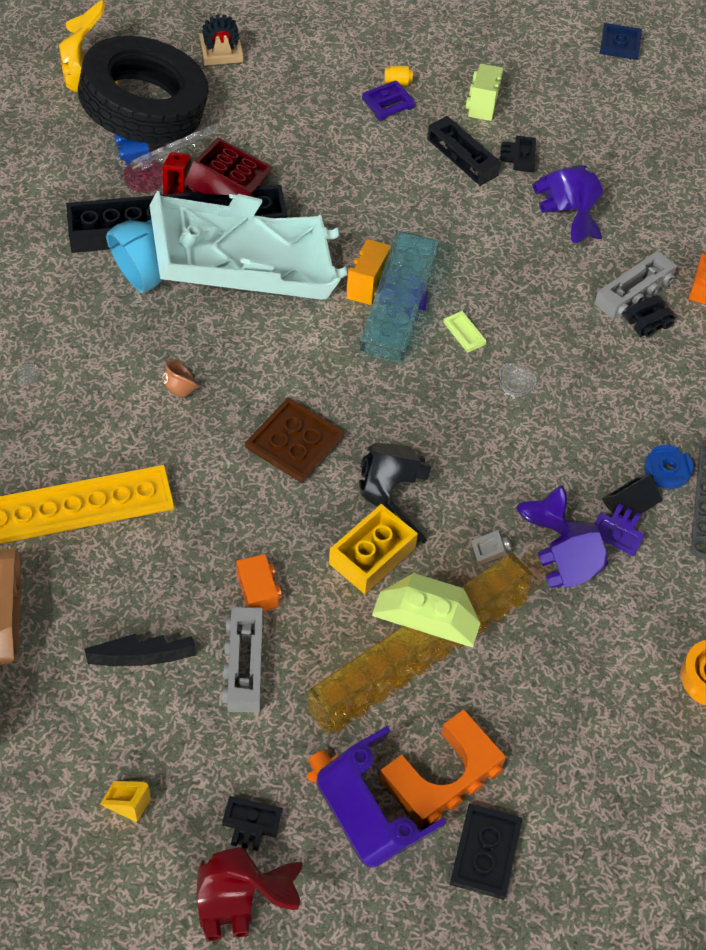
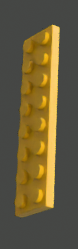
[0,465,174,544]

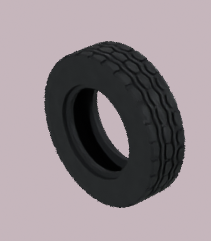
[78,36,209,144]

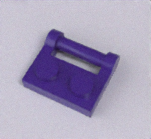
[362,80,415,121]

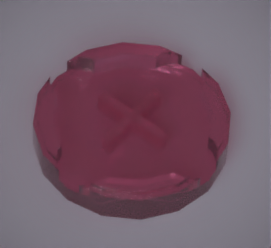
[124,159,163,193]

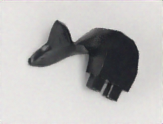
[359,443,431,544]

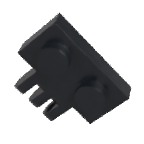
[500,136,536,172]
[222,796,283,852]

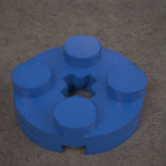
[644,445,693,489]

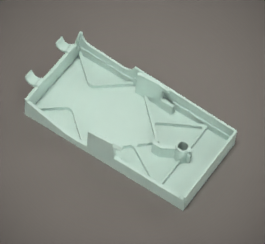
[149,191,348,299]

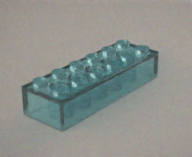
[360,230,439,364]

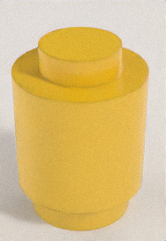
[385,66,413,86]

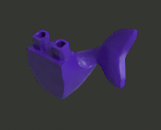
[532,165,603,243]
[516,485,608,588]

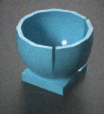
[106,219,164,293]

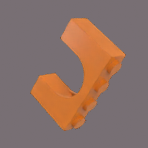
[379,709,506,829]

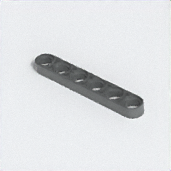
[691,440,706,559]

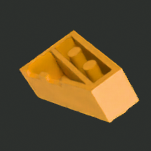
[346,239,394,305]

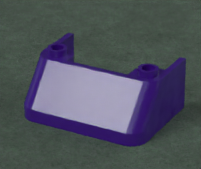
[316,726,446,868]

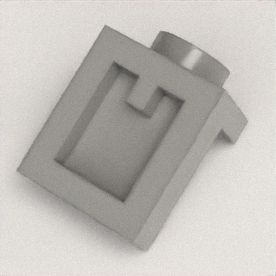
[471,530,513,565]

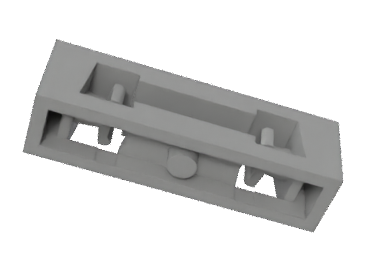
[594,251,677,320]
[223,607,263,712]

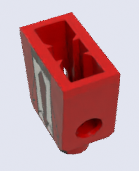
[163,152,191,195]

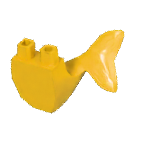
[59,0,118,92]

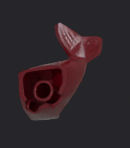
[196,847,303,942]

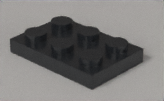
[449,803,523,900]

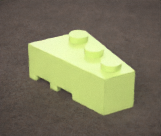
[466,64,503,121]

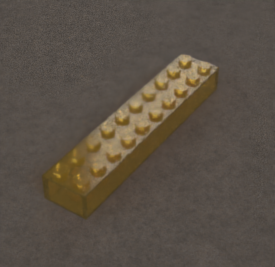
[308,553,533,735]

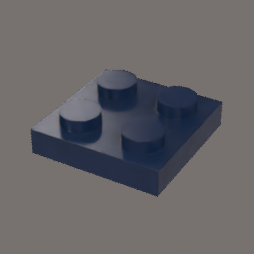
[599,23,642,60]

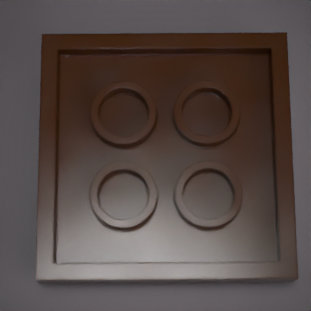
[245,397,345,484]

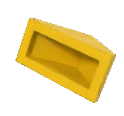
[100,781,151,823]

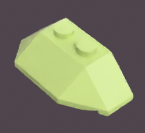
[372,573,481,648]

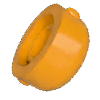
[680,640,706,706]

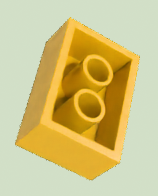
[329,504,418,594]

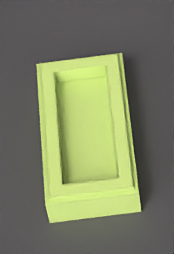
[443,311,487,353]

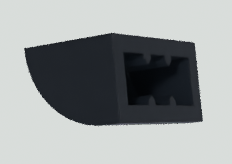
[602,475,663,519]

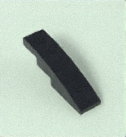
[84,634,196,666]

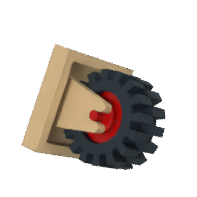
[199,14,243,66]

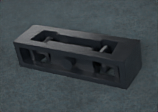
[427,116,501,186]

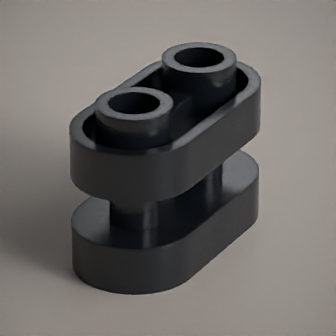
[624,295,676,337]

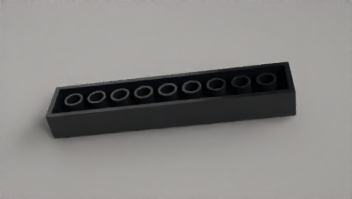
[66,185,287,253]

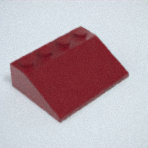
[184,137,273,196]

